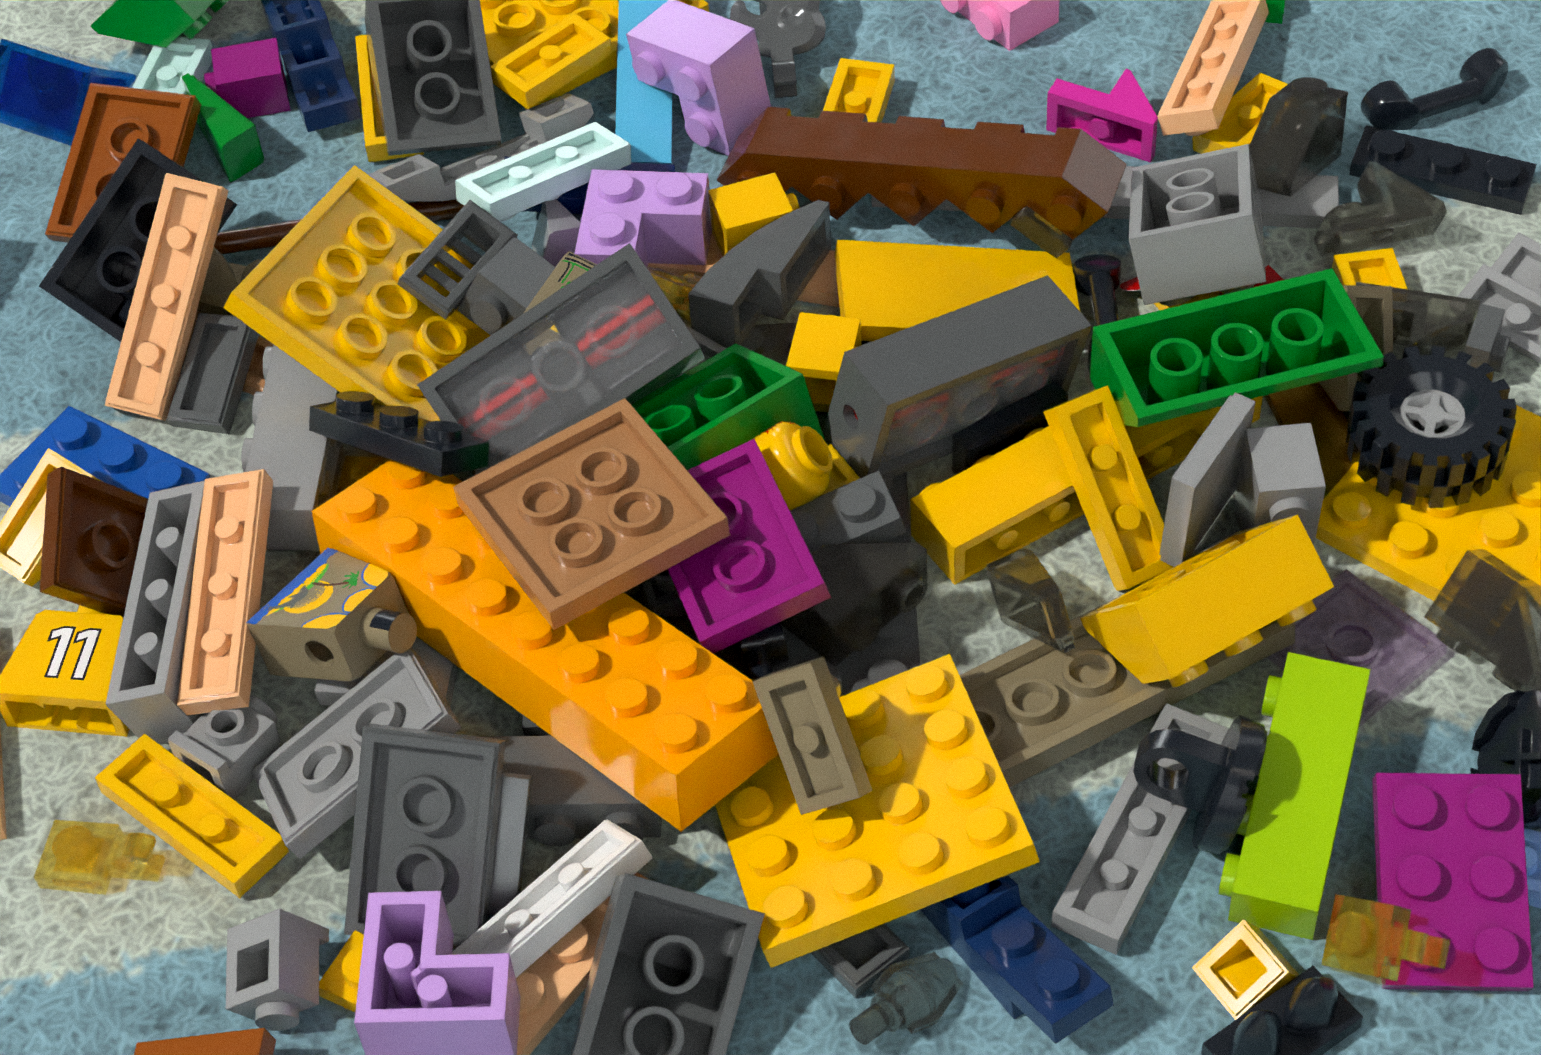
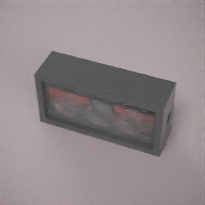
[417,243,705,475]
[823,275,1092,481]

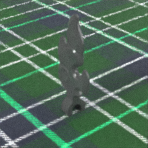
[730,0,826,98]

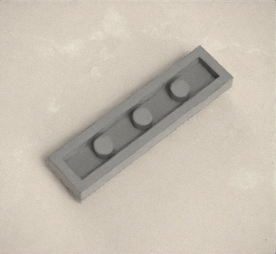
[1051,703,1229,955]

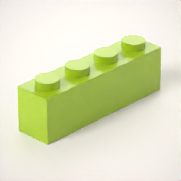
[1218,652,1371,940]

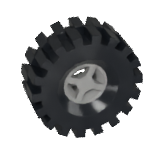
[1345,346,1517,508]

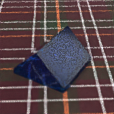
[0,39,136,146]

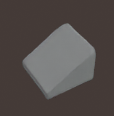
[532,199,581,267]

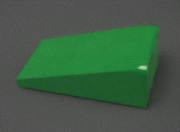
[182,73,265,183]

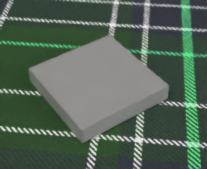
[1159,392,1256,567]

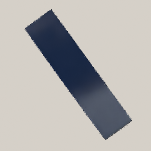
[260,0,362,132]

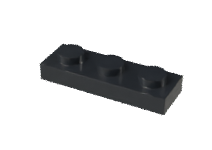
[1349,125,1537,215]
[309,391,489,477]

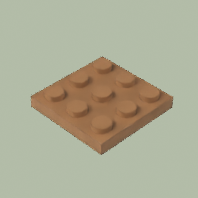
[453,398,730,630]

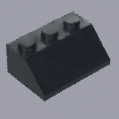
[39,138,238,342]

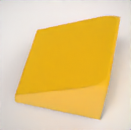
[1192,919,1299,1020]

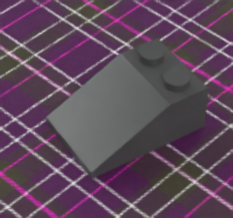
[365,0,501,156]
[570,873,765,1055]

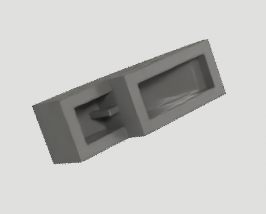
[688,200,831,348]

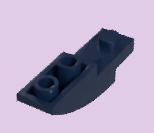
[920,875,1114,1044]

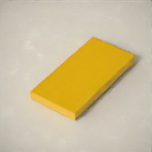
[834,240,1080,341]

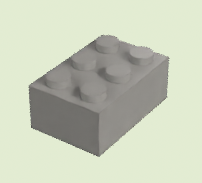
[1129,144,1266,306]

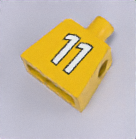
[0,605,130,737]

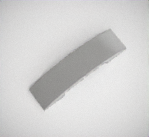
[368,93,594,202]

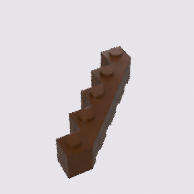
[717,107,1127,240]

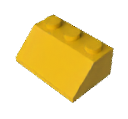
[1080,514,1334,688]

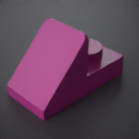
[1046,68,1158,162]

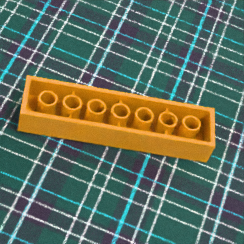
[311,459,779,832]

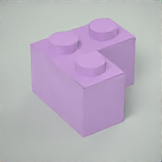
[626,0,771,156]
[574,169,712,267]
[354,891,521,1055]

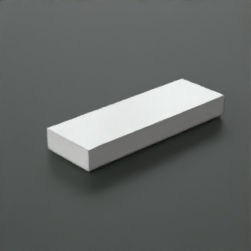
[452,819,653,978]

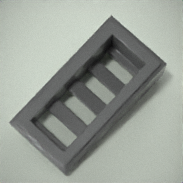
[397,200,518,320]

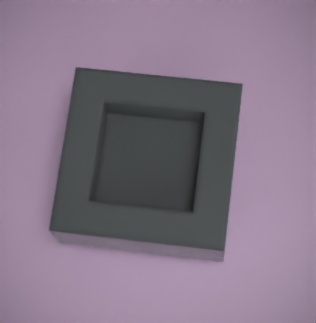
[1464,303,1511,373]

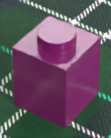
[204,38,291,118]

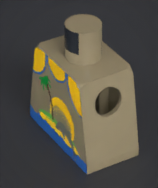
[246,548,417,681]

